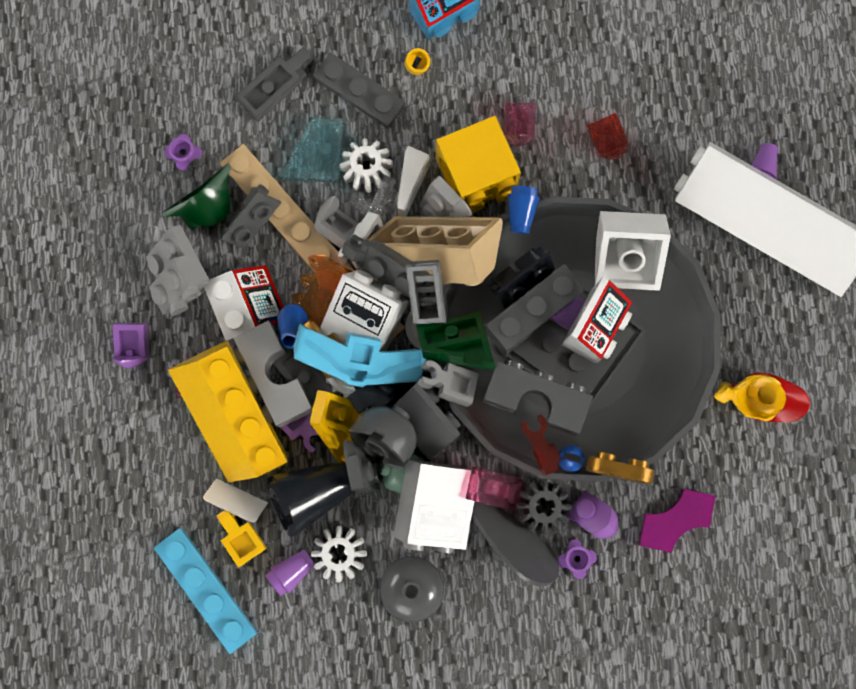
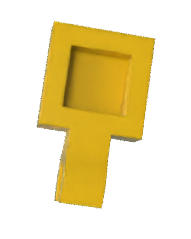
[216,510,267,568]

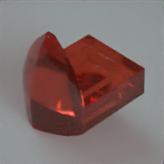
[586,113,629,160]

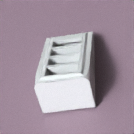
[397,146,430,216]

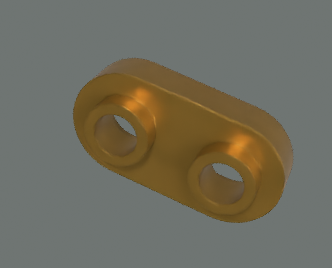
[586,451,654,484]

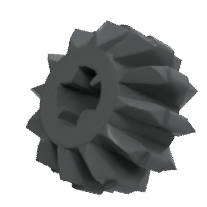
[516,479,572,535]

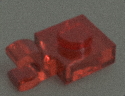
[521,415,561,476]

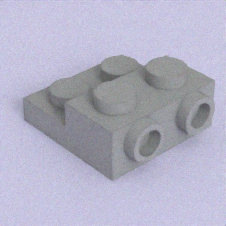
[146,225,210,316]

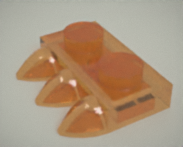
[290,255,353,327]

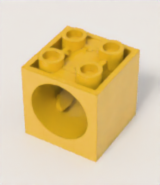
[435,116,521,214]

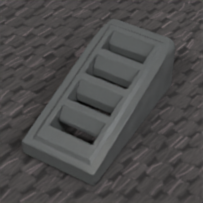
[405,260,448,324]

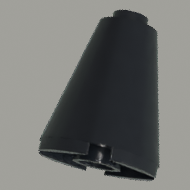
[265,461,355,537]

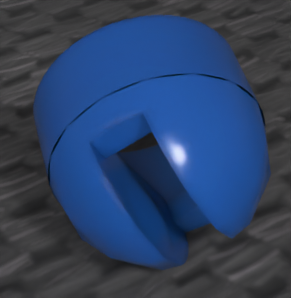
[557,445,585,472]

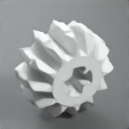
[340,138,393,193]
[311,525,367,582]

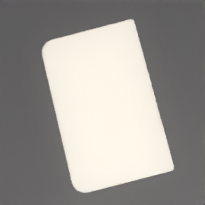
[203,478,268,522]

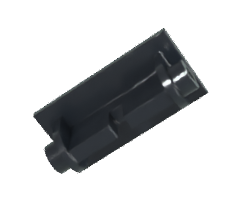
[488,246,555,308]

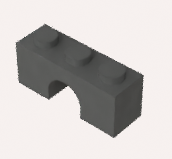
[485,264,586,357]
[483,359,593,436]

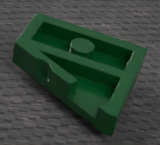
[416,311,495,370]

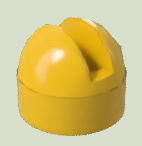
[405,48,430,75]

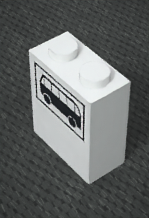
[320,270,409,351]

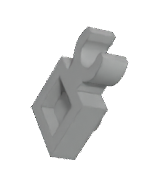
[417,360,479,407]

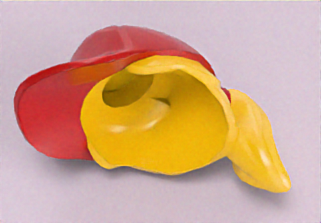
[714,372,810,423]

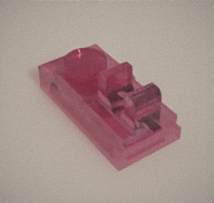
[465,466,523,511]

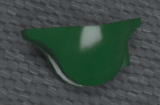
[162,162,231,231]

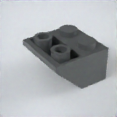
[391,383,461,462]

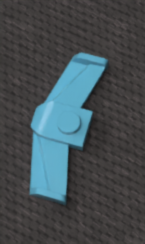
[294,324,427,387]

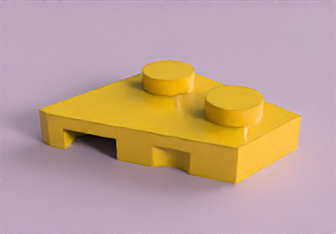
[310,390,364,463]

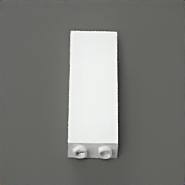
[673,142,856,297]

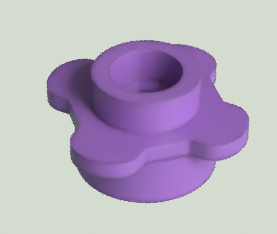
[164,134,202,171]
[558,539,597,579]

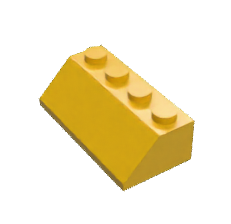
[168,340,287,483]

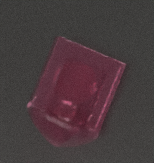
[504,103,536,147]

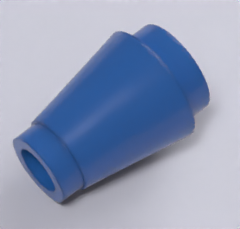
[508,186,540,234]
[277,304,309,349]

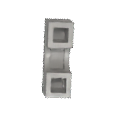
[233,320,313,428]

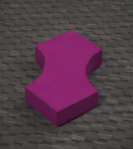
[638,489,716,553]

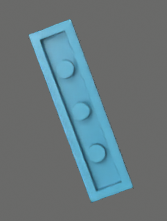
[154,528,258,654]

